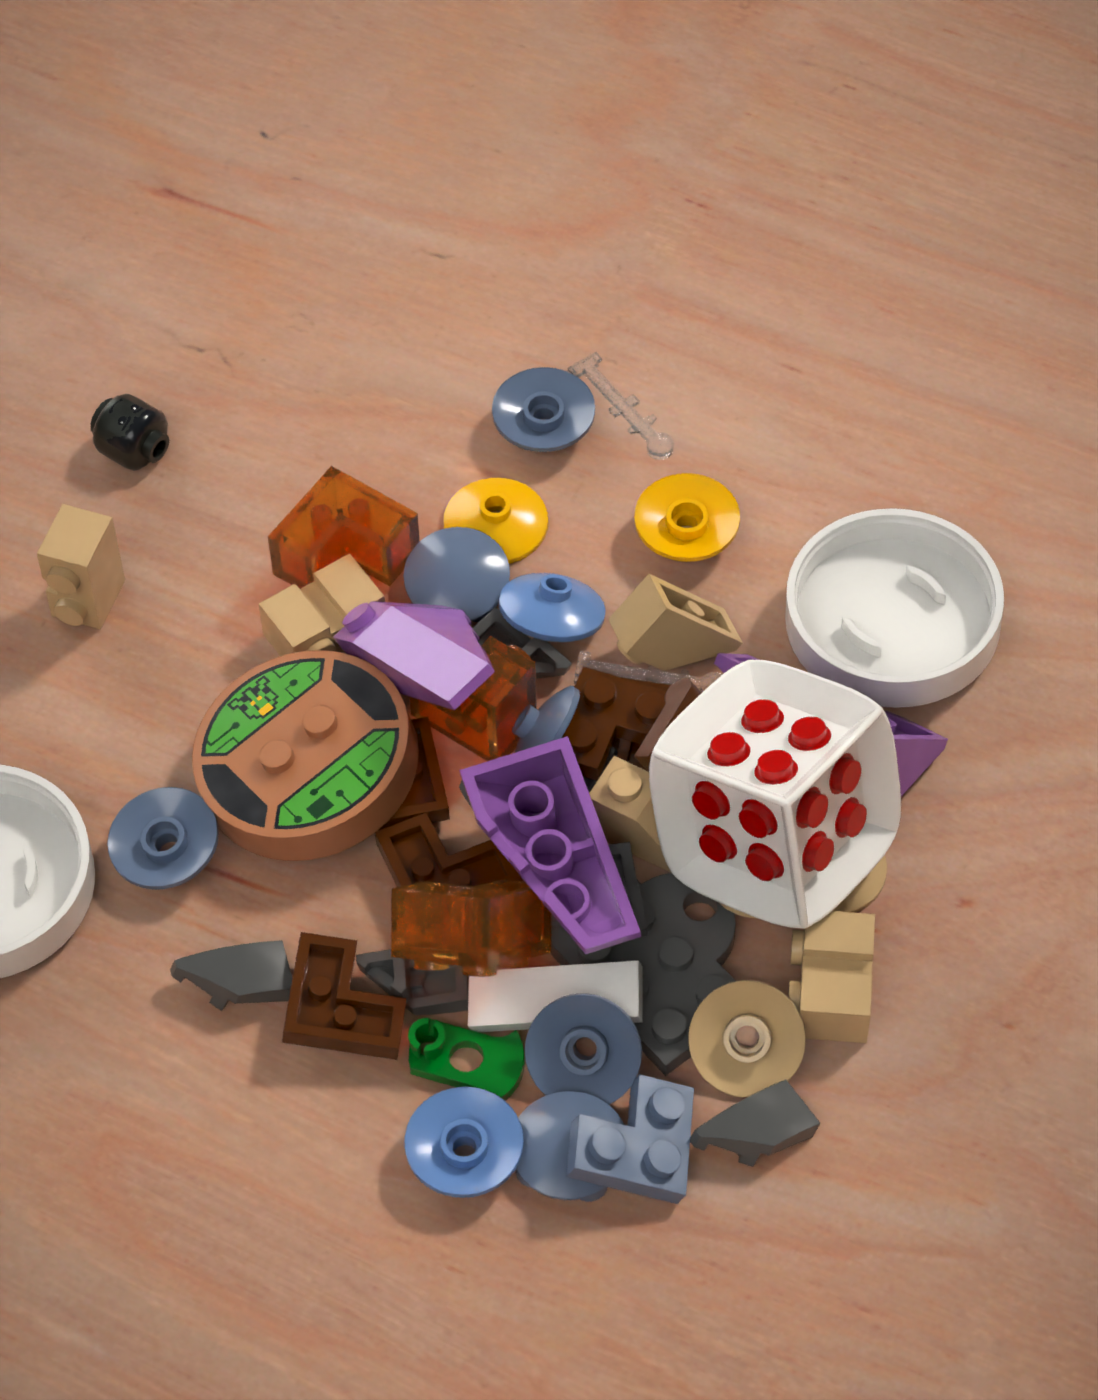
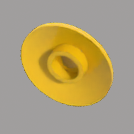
[634,473,740,562]
[444,478,548,564]

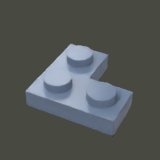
[566,1074,694,1204]

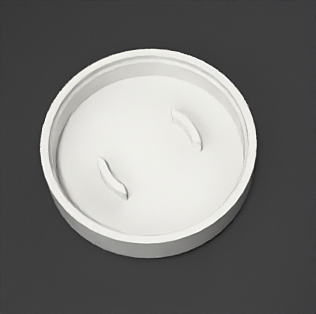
[785,509,1004,708]
[0,765,95,979]

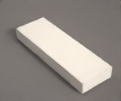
[468,960,643,1032]

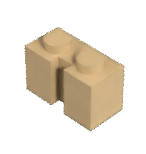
[37,504,125,630]
[259,553,385,656]
[788,911,875,1043]

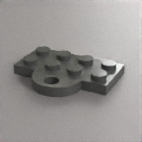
[518,873,736,1076]

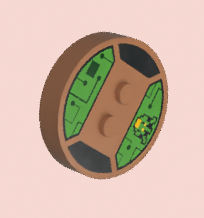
[192,650,419,861]

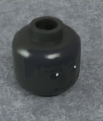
[90,393,169,470]

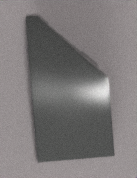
[356,947,470,1015]

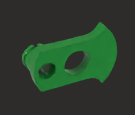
[408,1018,525,1101]

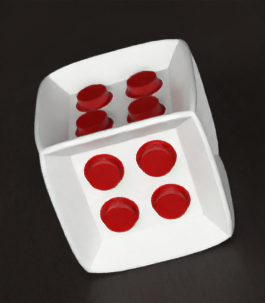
[649,660,901,928]

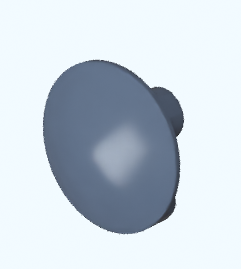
[404,527,510,622]
[515,1091,624,1202]

